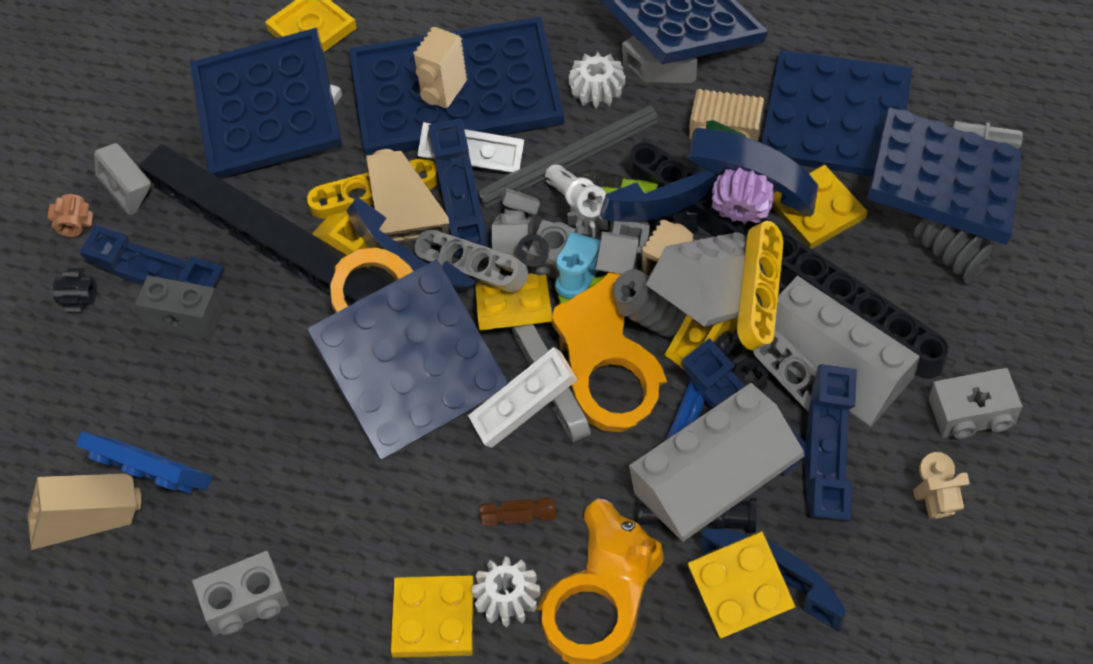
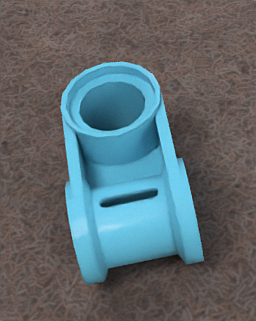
[555,232,600,299]

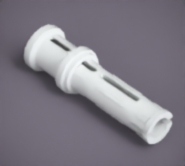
[545,165,606,217]

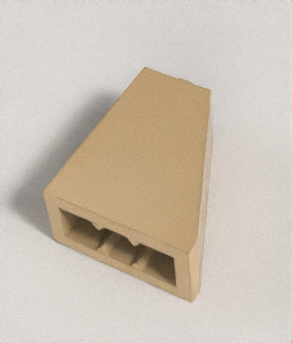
[366,149,450,243]
[28,473,141,550]

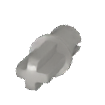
[953,121,1023,149]

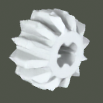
[569,52,625,109]
[472,556,540,627]

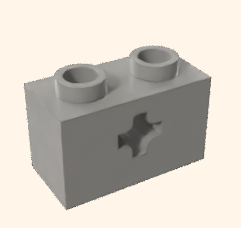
[929,368,1022,439]

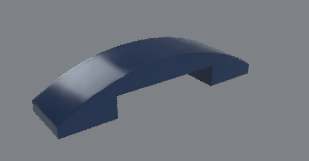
[428,118,490,257]
[687,128,818,217]
[600,164,727,222]
[346,197,475,293]
[80,225,224,288]
[681,338,806,476]
[805,364,857,522]
[701,529,846,632]

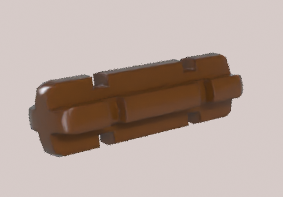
[480,497,556,526]

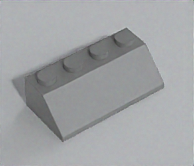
[646,232,765,327]
[764,276,920,428]
[629,383,804,542]

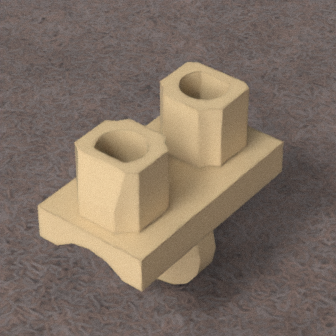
[913,452,970,519]

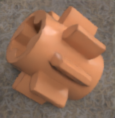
[47,194,93,237]

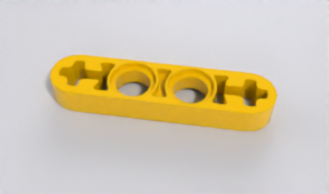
[307,158,438,219]
[737,221,783,350]

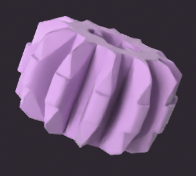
[712,168,774,224]

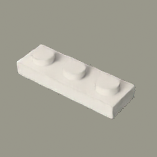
[417,122,524,173]
[468,347,578,448]

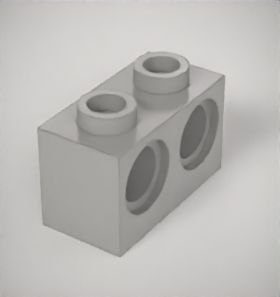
[192,550,289,635]

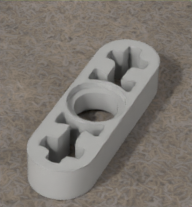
[753,331,817,412]

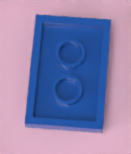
[76,431,213,493]

